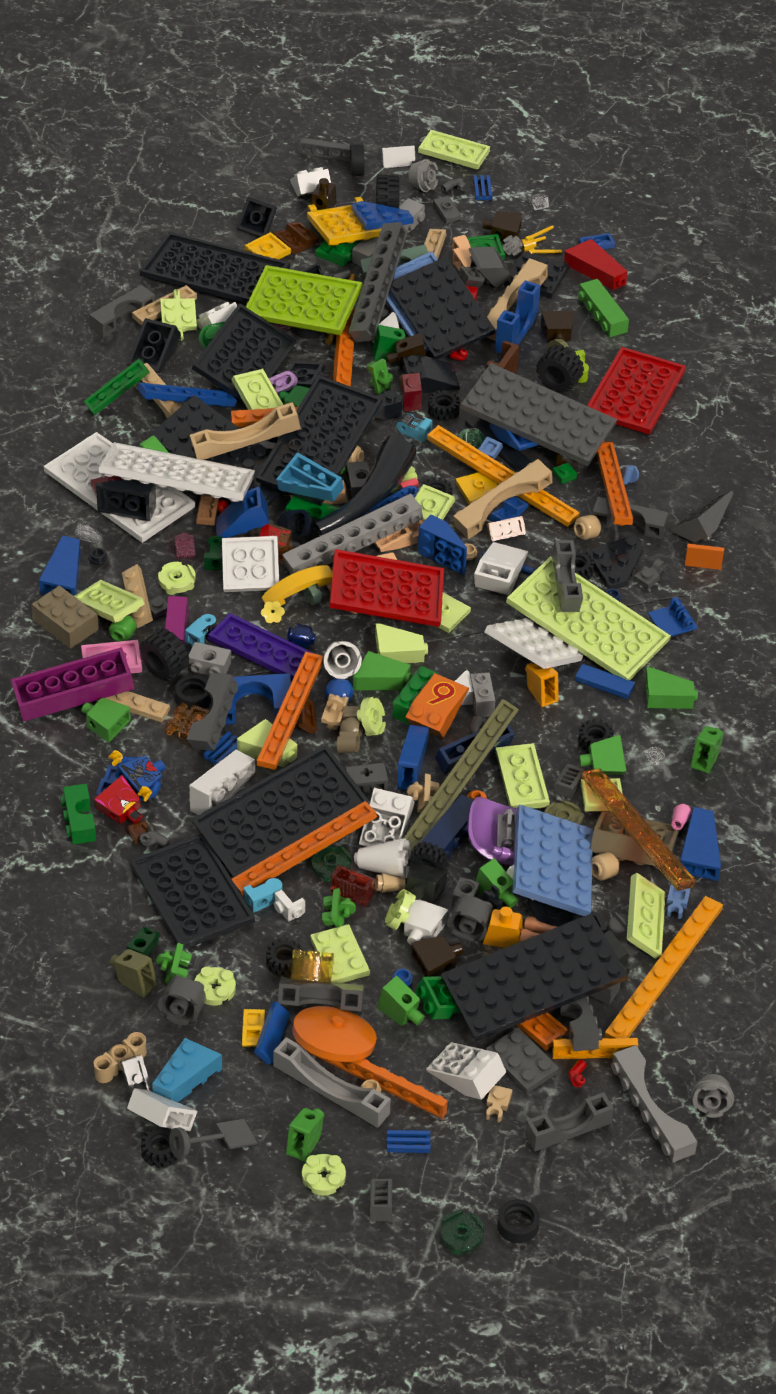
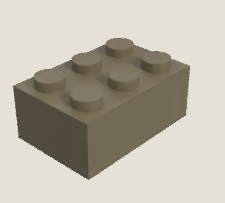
[31,585,98,649]

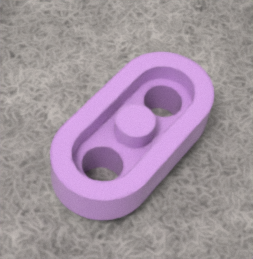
[269,371,298,395]

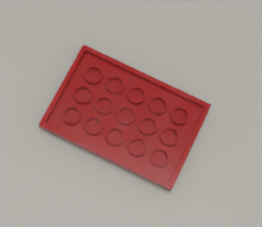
[587,347,686,435]
[329,549,444,627]

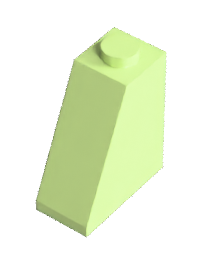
[375,624,428,663]
[237,719,297,767]

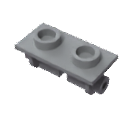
[497,809,516,851]

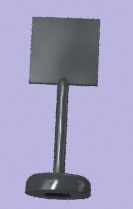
[169,1119,258,1158]

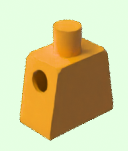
[525,663,559,707]
[483,907,524,948]

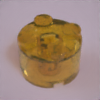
[291,949,334,982]

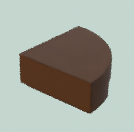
[127,820,147,844]

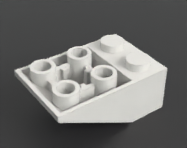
[474,542,528,595]
[359,788,415,847]
[426,1042,506,1100]

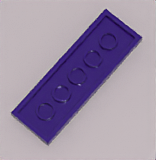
[208,613,315,681]

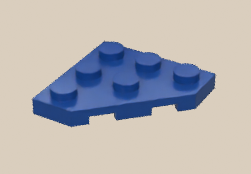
[351,201,414,230]

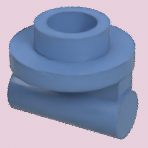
[622,465,639,485]

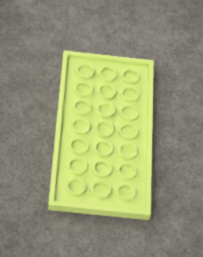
[506,556,671,681]

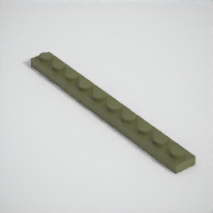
[403,699,519,853]

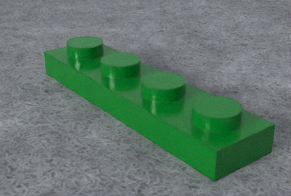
[84,359,150,415]

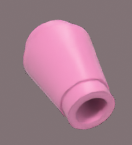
[671,804,692,830]

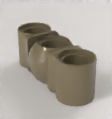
[337,706,363,753]

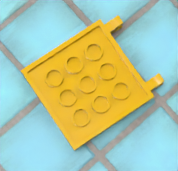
[307,197,381,246]

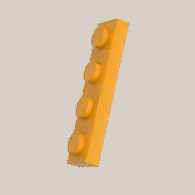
[552,1037,638,1059]

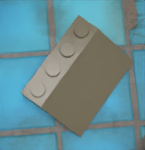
[590,811,679,869]

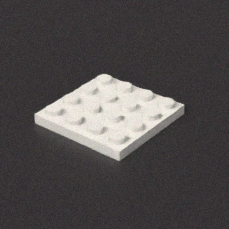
[485,618,584,669]

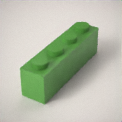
[578,279,629,337]

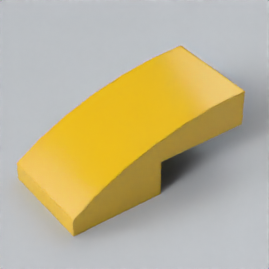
[242,1009,265,1047]

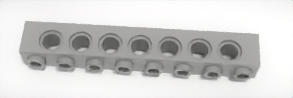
[282,494,423,575]

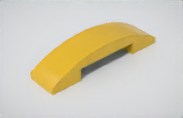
[261,565,332,606]

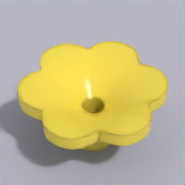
[261,601,285,623]

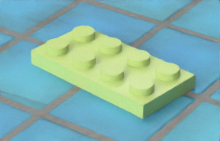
[418,130,490,170]
[74,580,145,623]
[495,743,550,809]
[627,873,665,959]

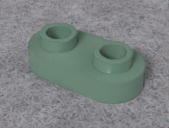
[302,584,322,605]

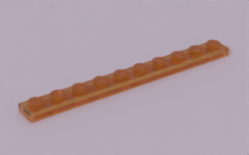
[582,768,696,891]

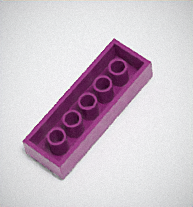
[11,647,135,722]

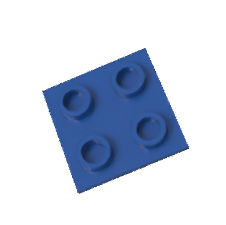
[648,597,698,637]

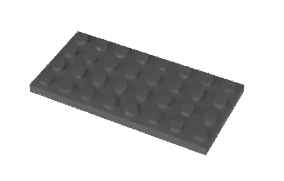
[460,363,617,466]

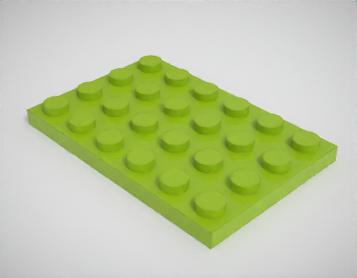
[246,265,362,335]

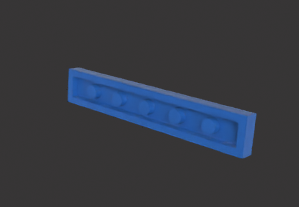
[137,382,237,407]

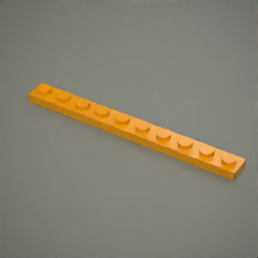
[427,425,580,527]
[604,896,723,1039]

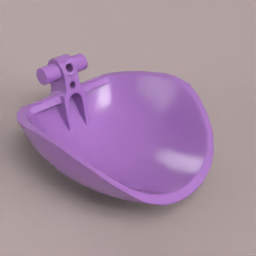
[467,797,516,866]

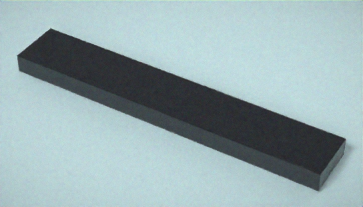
[465,416,533,472]

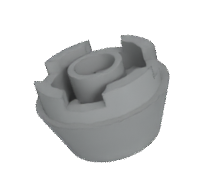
[409,159,438,192]
[691,1074,734,1118]

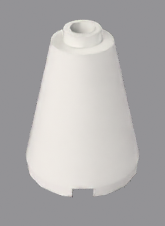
[323,641,362,679]
[354,838,411,878]

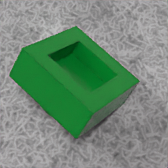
[552,463,577,484]

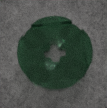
[312,844,351,882]
[440,1210,484,1255]

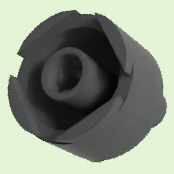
[447,893,493,942]
[158,975,206,1025]

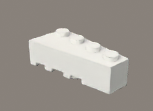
[189,750,255,815]

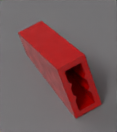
[564,239,628,290]

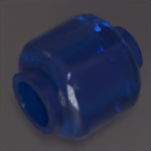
[287,623,316,649]

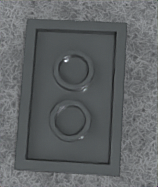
[486,1028,559,1094]

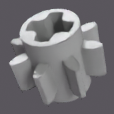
[502,235,523,256]

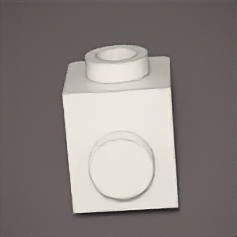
[274,890,305,922]

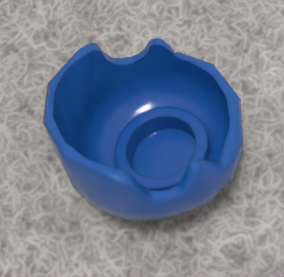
[325,678,354,702]

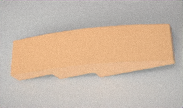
[374,520,423,552]

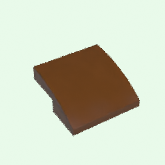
[273,221,320,254]

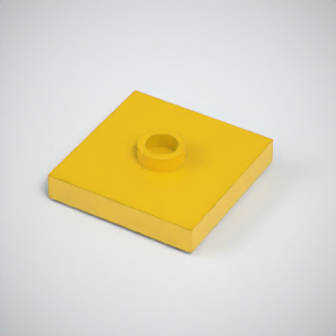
[244,232,291,259]
[455,472,498,505]

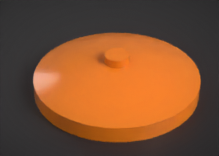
[292,1006,377,1062]

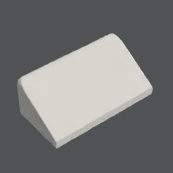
[382,146,415,168]

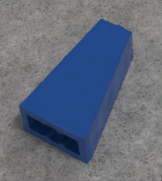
[39,535,81,596]
[397,725,429,791]
[679,807,721,881]

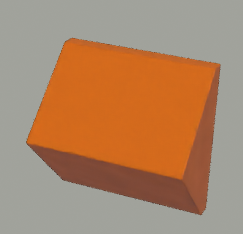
[685,544,724,570]

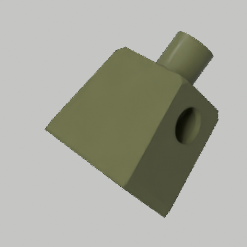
[110,949,157,998]

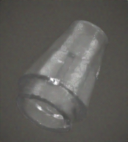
[74,523,103,544]

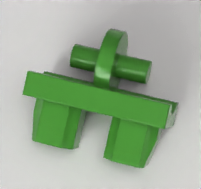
[366,359,393,395]
[322,888,356,928]
[156,943,192,984]

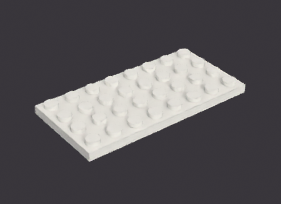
[44,432,195,543]
[99,442,255,502]

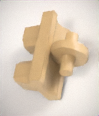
[321,694,349,730]
[407,773,439,813]

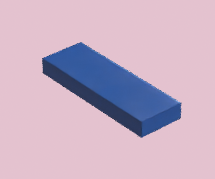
[575,664,635,699]
[254,1001,290,1065]

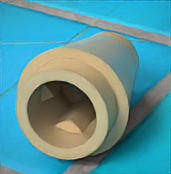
[375,873,405,893]

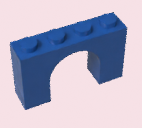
[495,280,541,354]
[226,673,291,724]

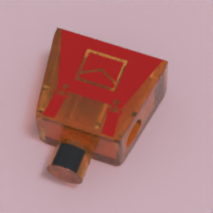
[259,523,301,560]

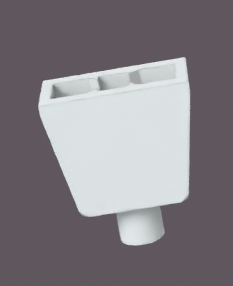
[404,900,448,945]

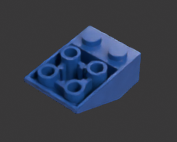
[216,486,269,538]
[418,514,467,575]

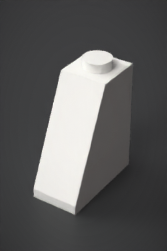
[127,1088,197,1131]

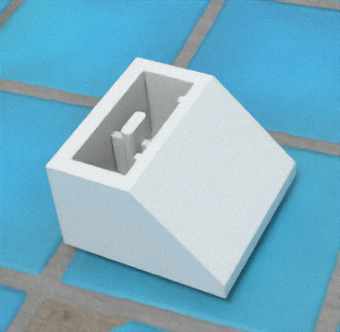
[290,167,331,196]
[196,302,237,330]

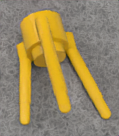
[521,226,562,254]

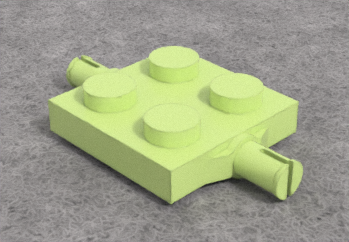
[160,289,197,341]

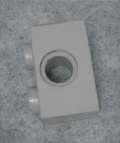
[188,642,231,676]
[470,673,495,717]

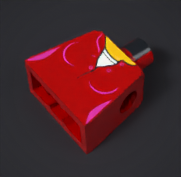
[94,775,143,824]

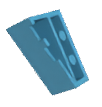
[276,452,344,502]
[152,1038,222,1102]

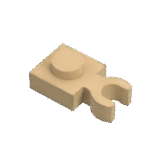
[486,1085,513,1122]

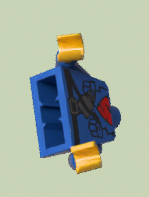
[108,750,166,802]

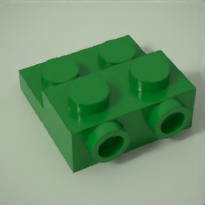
[315,240,361,267]
[416,976,460,1020]

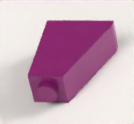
[165,596,189,645]

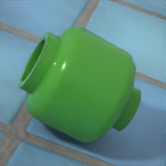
[109,615,137,642]

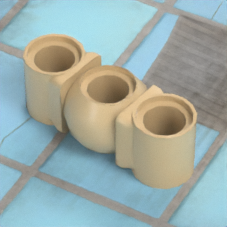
[94,1032,147,1083]

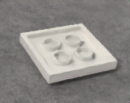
[222,536,279,592]

